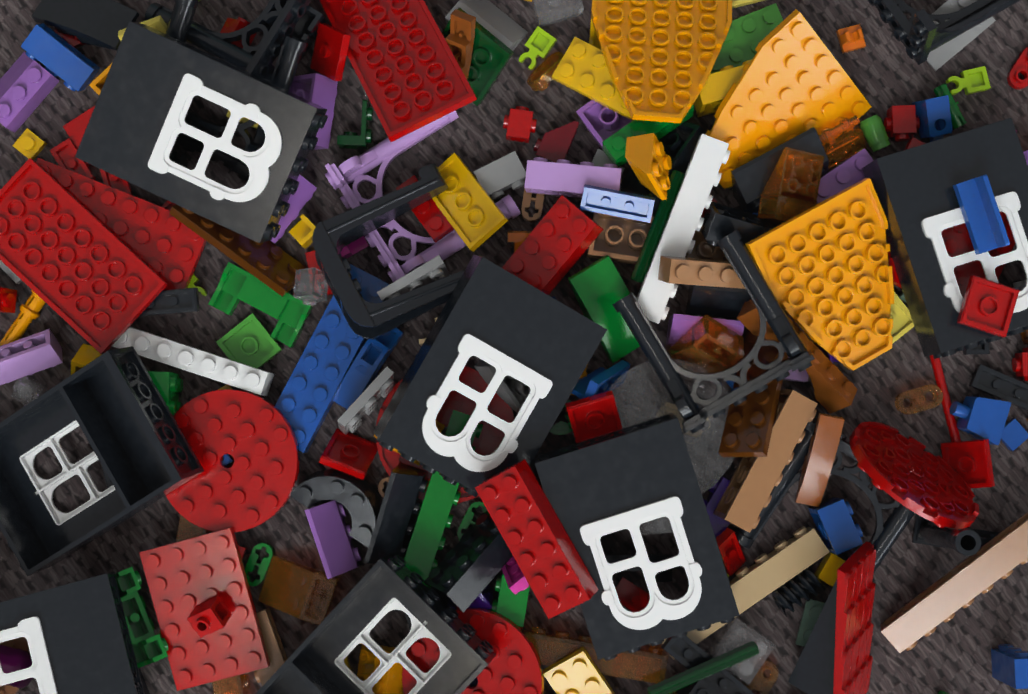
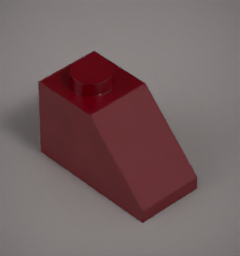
[533,121,580,163]

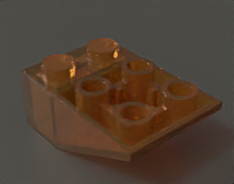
[757,147,824,223]
[667,314,744,373]
[258,556,340,625]

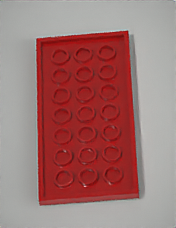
[320,0,477,142]
[0,158,168,354]
[36,158,207,314]

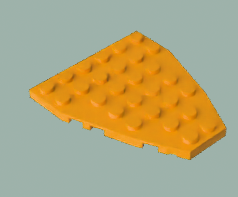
[591,0,732,124]
[705,9,872,189]
[745,178,894,371]

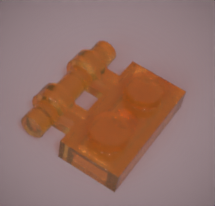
[818,115,866,168]

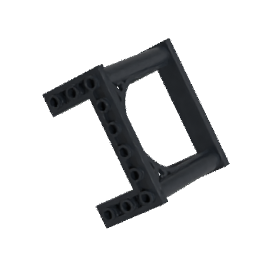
[868,0,1020,65]

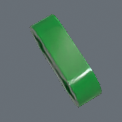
[457,501,488,540]
[244,542,274,586]

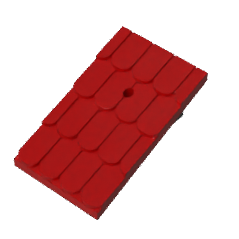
[788,541,876,694]

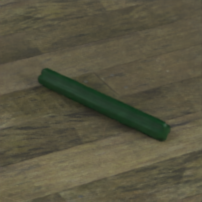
[631,170,685,283]
[647,641,759,694]

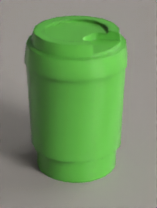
[860,115,891,152]

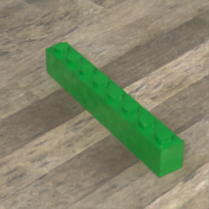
[404,410,483,589]

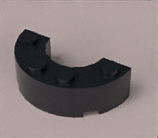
[290,468,380,547]

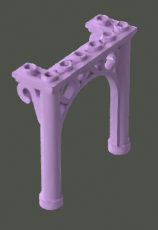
[325,111,521,282]

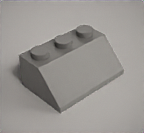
[445,0,528,51]

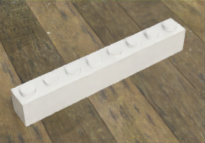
[637,134,731,324]
[112,327,274,396]

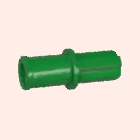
[934,84,967,130]

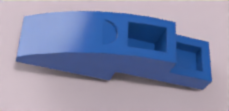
[333,328,403,410]

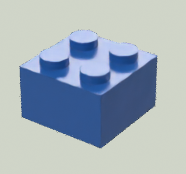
[808,497,863,555]

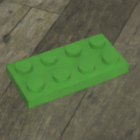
[711,3,783,74]

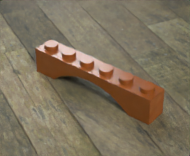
[737,299,858,414]

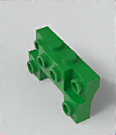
[208,262,313,348]
[115,567,169,668]

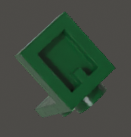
[337,100,373,149]

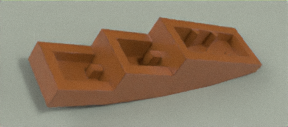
[445,9,476,80]
[795,413,845,507]

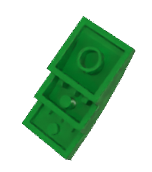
[568,255,640,363]

